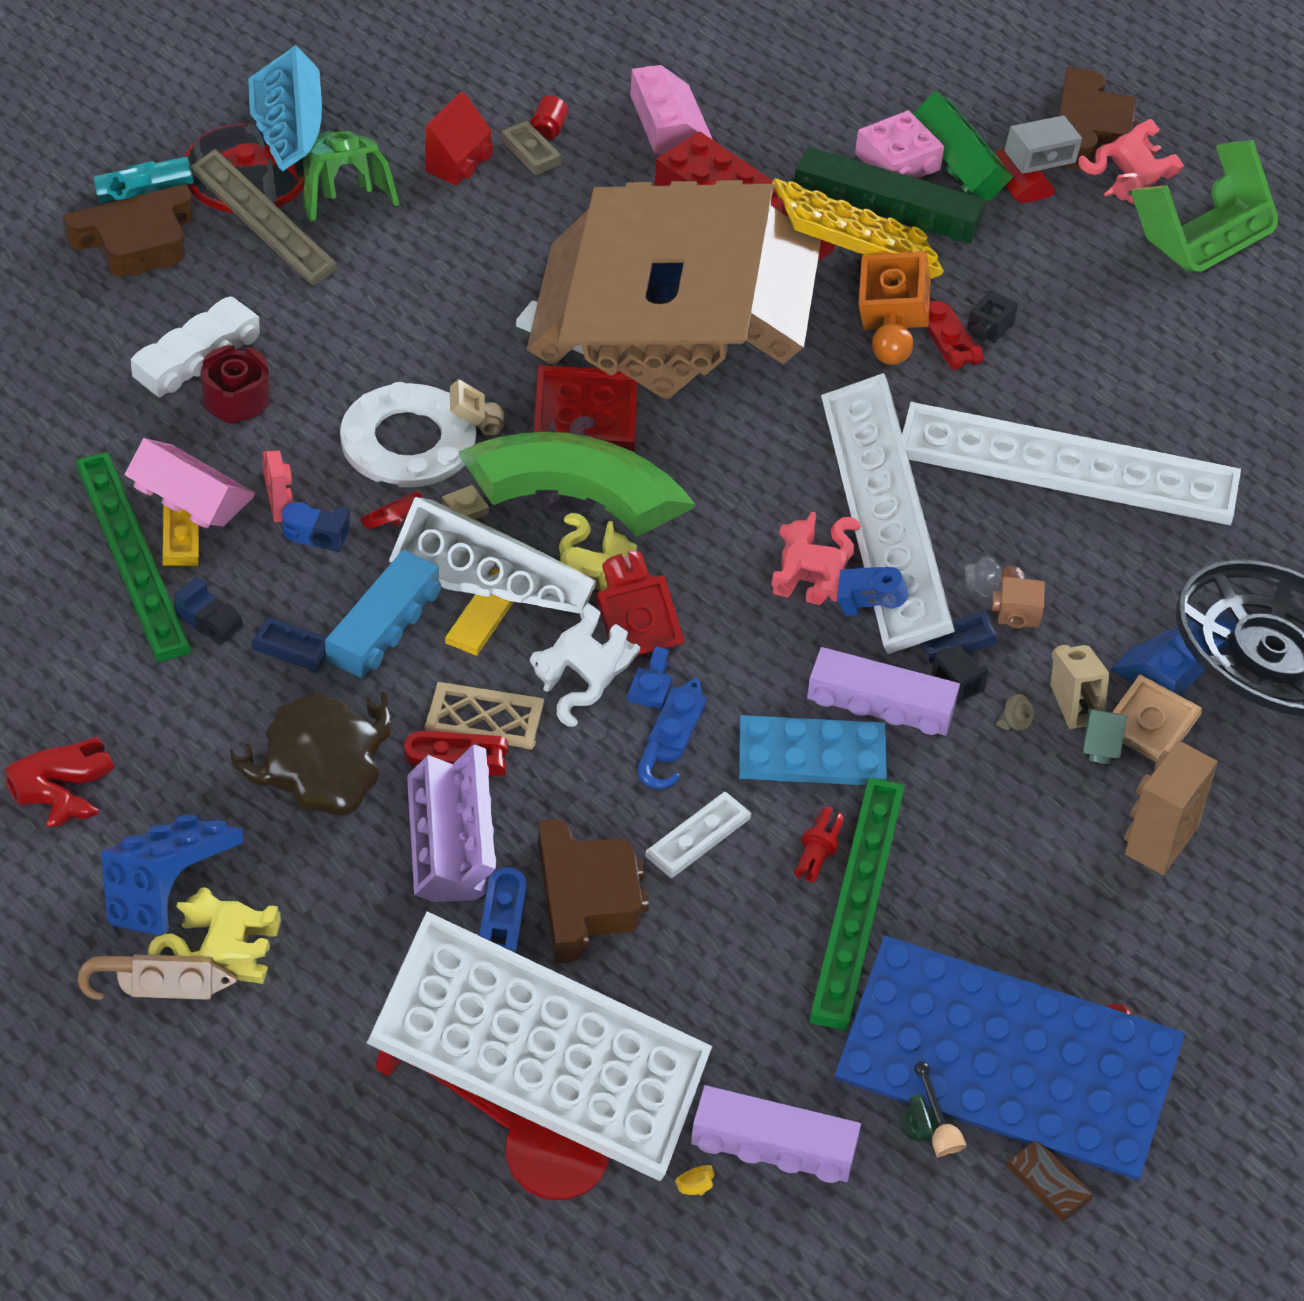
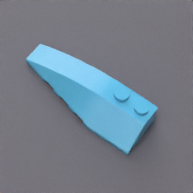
[248,45,322,171]

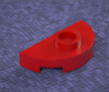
[360,491,423,529]

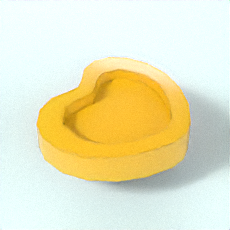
[675,1165,715,1196]

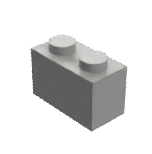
[1004,115,1082,174]

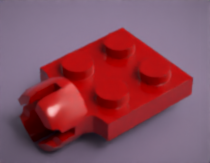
[595,551,685,657]

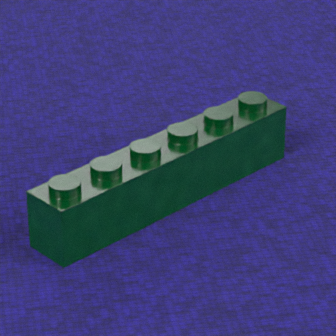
[794,146,986,244]

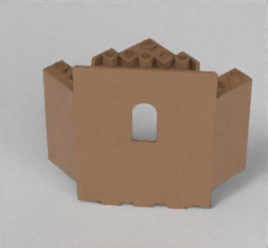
[526,180,821,399]

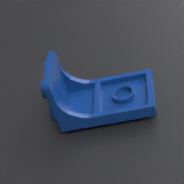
[101,815,243,936]

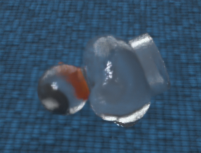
[965,555,1024,597]

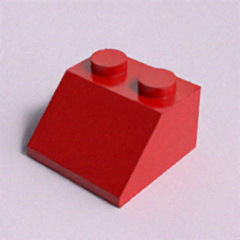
[425,92,493,186]

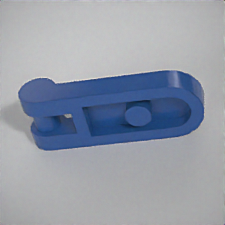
[479,867,526,954]

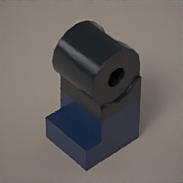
[174,577,243,645]

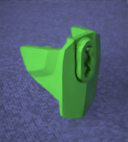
[303,131,400,222]

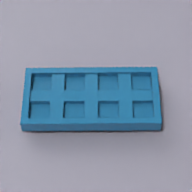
[739,715,887,785]

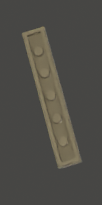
[191,149,338,286]

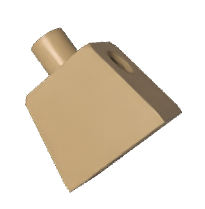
[1050,645,1109,729]

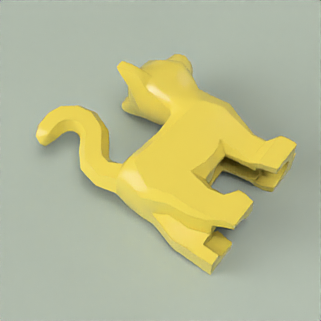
[559,513,637,592]
[147,887,281,984]

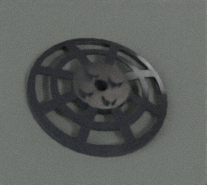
[1176,560,1304,717]

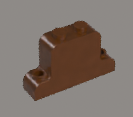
[63,184,193,277]
[538,819,649,963]

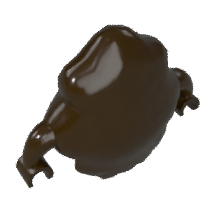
[230,692,392,816]

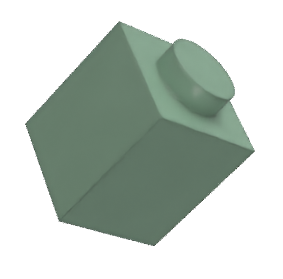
[1082,709,1127,764]

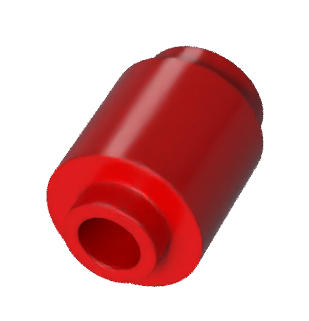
[530,96,568,140]

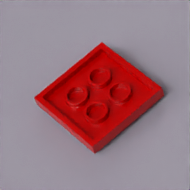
[534,365,637,451]

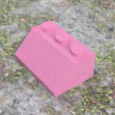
[630,65,712,154]
[125,438,255,528]

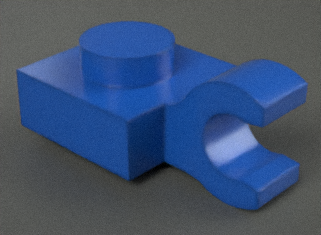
[627,646,672,710]

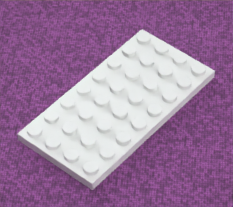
[367,912,712,1181]

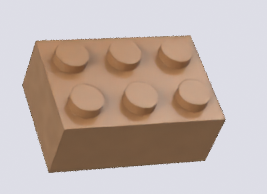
[1124,740,1218,875]

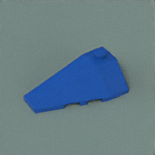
[1111,611,1238,696]

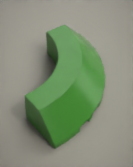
[458,432,695,537]

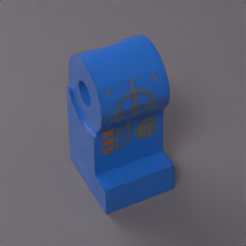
[837,567,909,617]

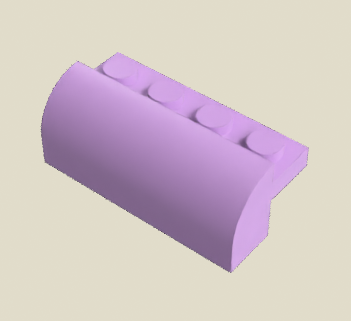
[407,744,496,902]

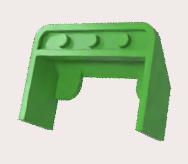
[1131,140,1278,272]

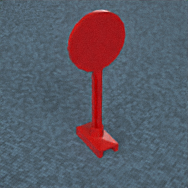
[375,1050,609,1200]

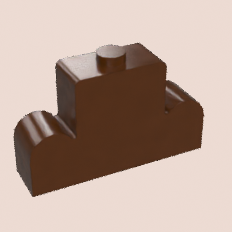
[1059,67,1139,169]

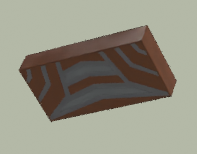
[1007,1140,1093,1222]

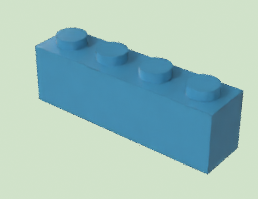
[325,550,441,678]

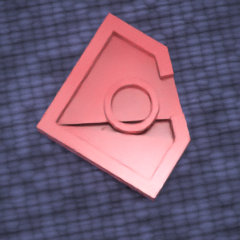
[262,450,293,523]

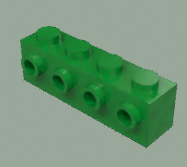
[913,90,1014,202]

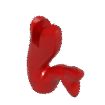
[4,737,114,828]

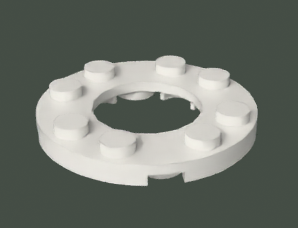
[340,382,476,487]

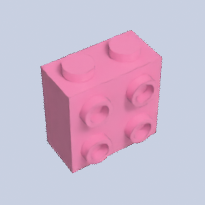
[855,110,944,179]

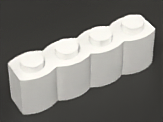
[131,297,260,397]

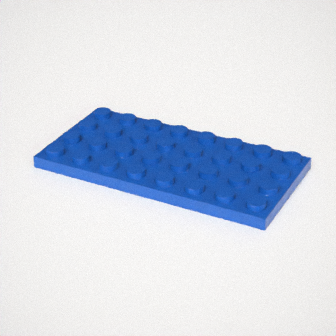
[834,935,1185,1181]

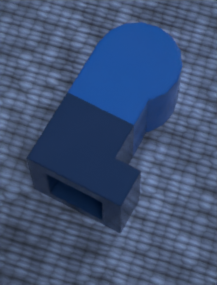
[282,502,350,552]

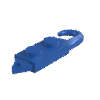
[637,678,707,790]

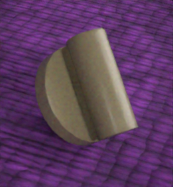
[996,694,1034,731]

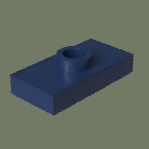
[922,611,998,663]
[252,617,327,672]

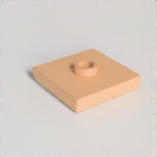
[1113,674,1202,762]

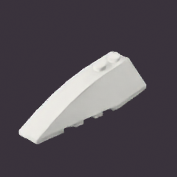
[389,497,597,613]

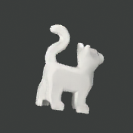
[529,603,640,727]

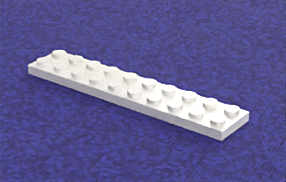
[821,373,955,654]
[902,402,1241,526]

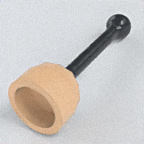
[914,1061,967,1157]

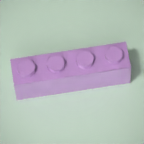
[807,647,960,736]
[691,1085,861,1183]

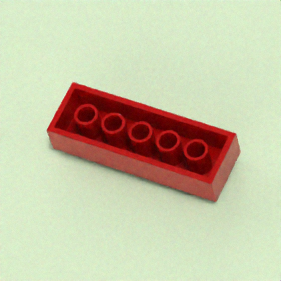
[654,131,835,261]

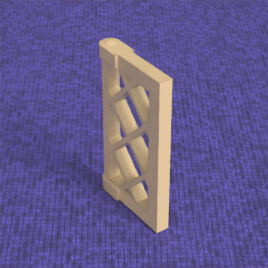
[424,682,544,750]

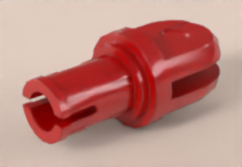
[794,806,844,883]

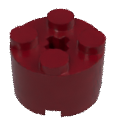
[200,345,270,423]

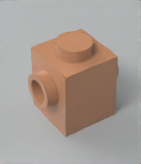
[992,577,1045,628]

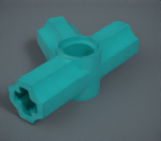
[94,156,194,203]

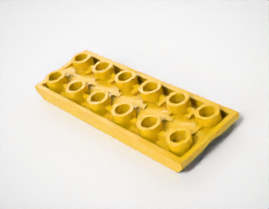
[772,178,944,279]

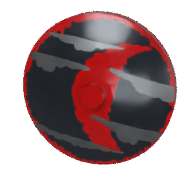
[184,123,305,213]

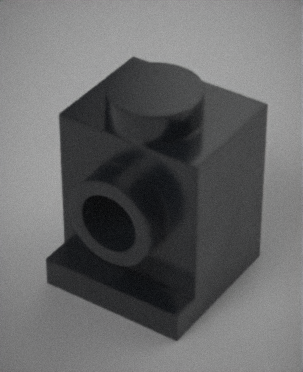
[967,290,1018,343]
[931,644,989,704]

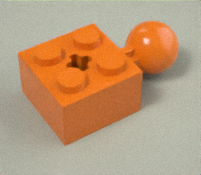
[858,251,931,365]

